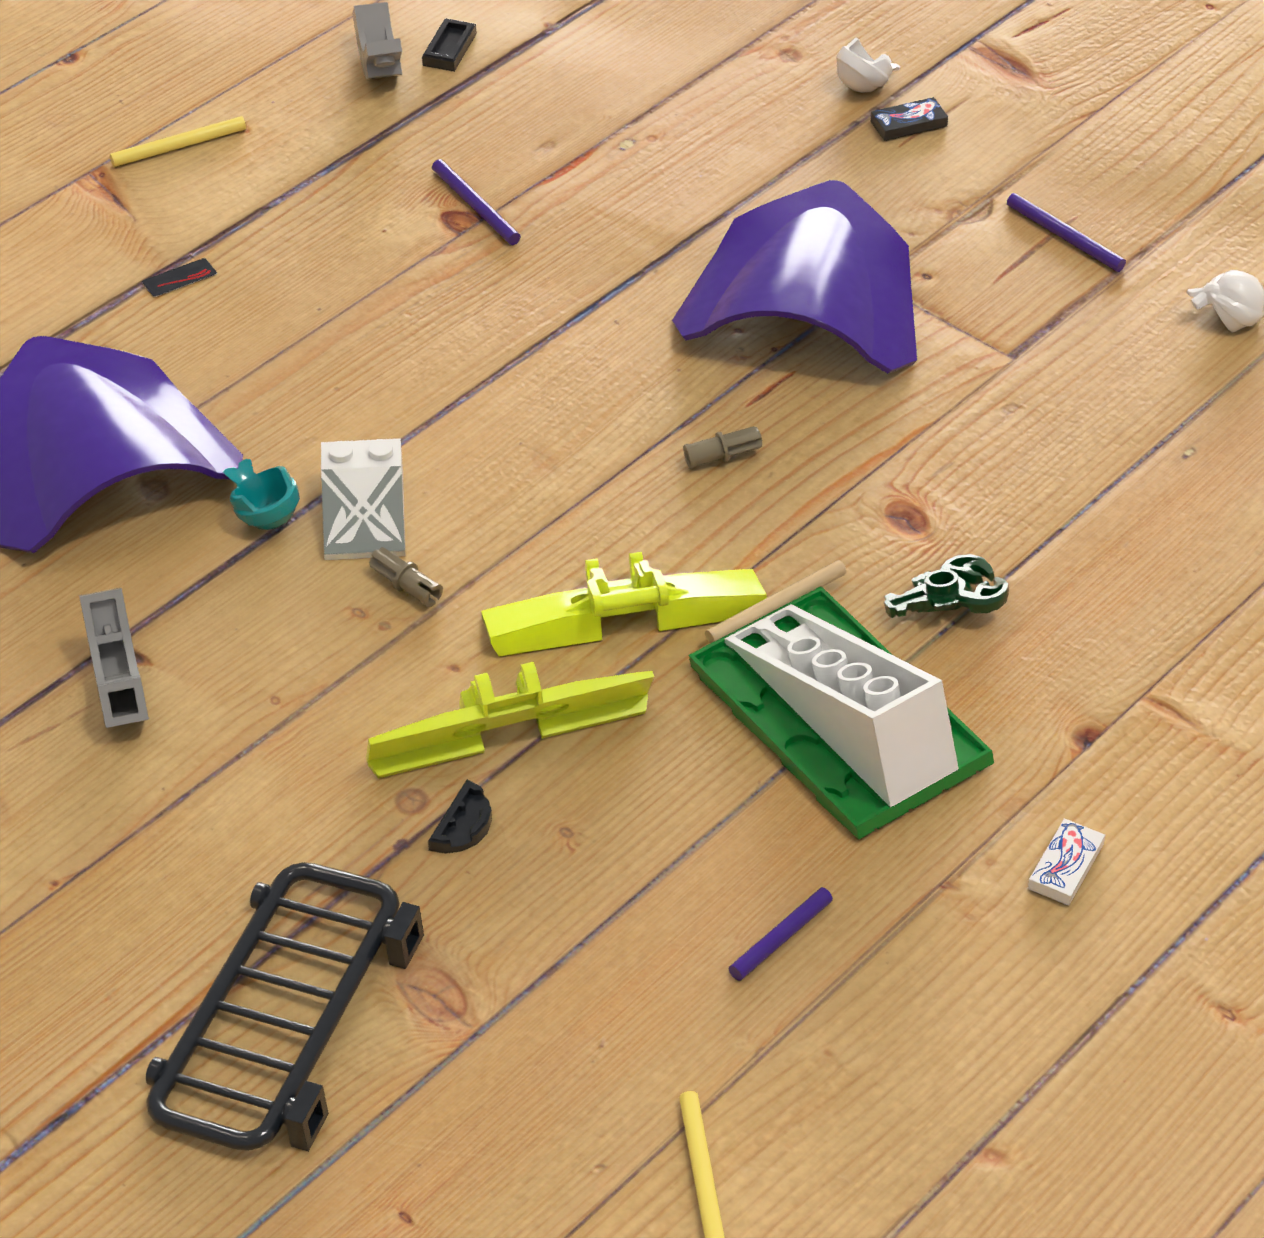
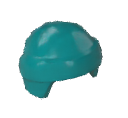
[223,459,300,530]

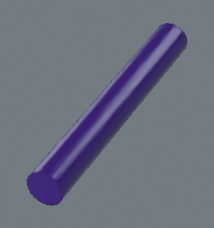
[728,887,833,981]

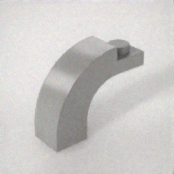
[352,2,402,79]
[79,588,149,728]

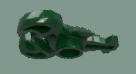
[884,554,1009,618]

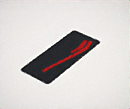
[142,258,217,297]

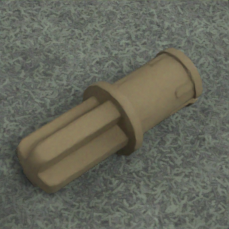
[683,426,762,469]
[369,547,443,607]

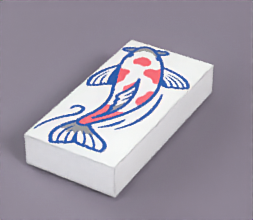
[1028,818,1105,906]

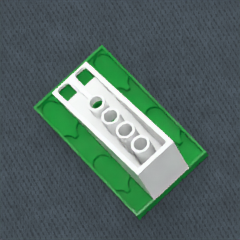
[688,586,994,840]

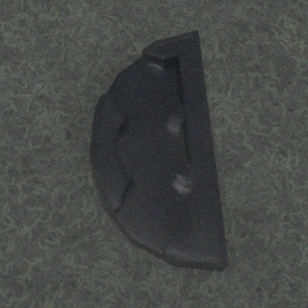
[428,779,492,854]

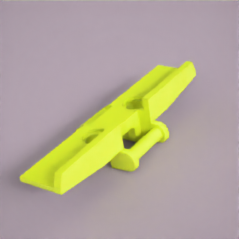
[481,552,767,656]
[366,662,654,779]

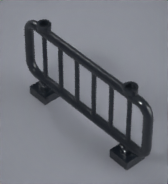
[146,862,424,1152]

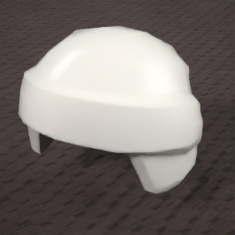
[836,38,900,93]
[1187,270,1264,332]

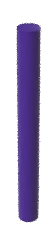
[432,159,521,245]
[1007,193,1126,272]

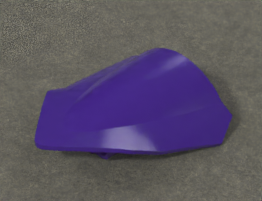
[672,180,917,374]
[0,336,243,553]

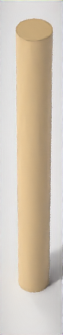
[705,560,847,643]

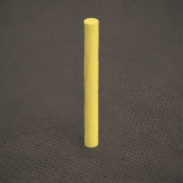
[110,116,246,167]
[679,1091,725,1238]

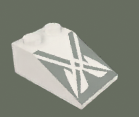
[321,439,405,560]

